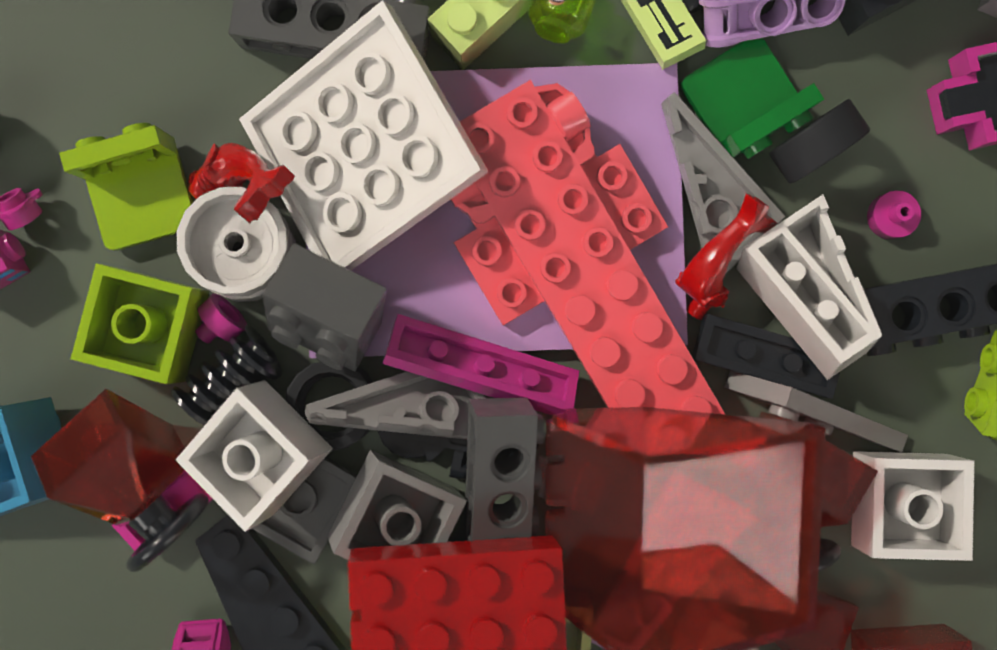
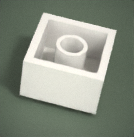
[176,380,333,532]
[851,451,974,561]

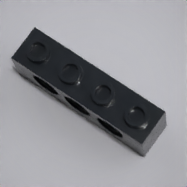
[863,263,997,356]

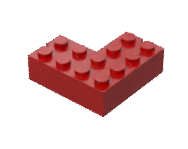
[348,535,567,650]

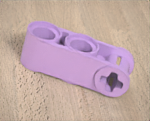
[698,0,845,48]

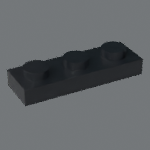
[692,314,841,399]

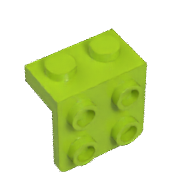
[59,123,193,251]

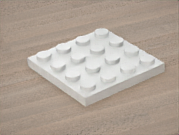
[239,0,489,271]

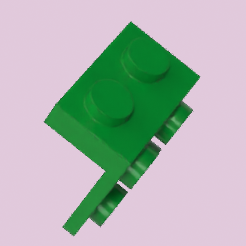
[681,38,824,160]

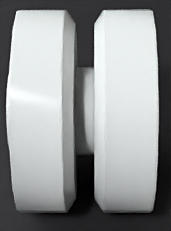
[177,187,296,302]

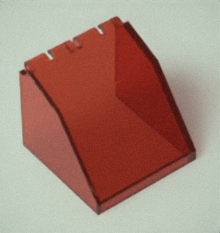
[545,407,826,650]

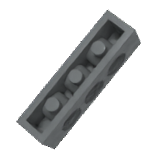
[228,0,431,63]
[464,398,544,541]

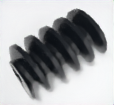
[171,325,282,426]

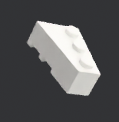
[736,194,882,380]

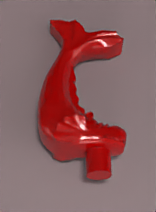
[188,143,295,224]
[675,194,778,320]

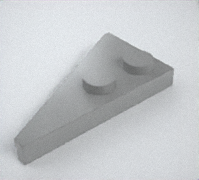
[661,92,785,274]
[724,370,908,453]
[305,372,486,439]

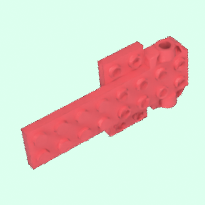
[450,80,728,468]

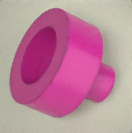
[867,191,921,239]
[195,294,247,344]

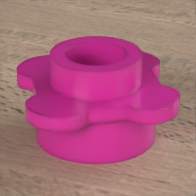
[0,188,43,230]

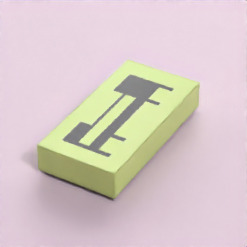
[621,0,706,70]

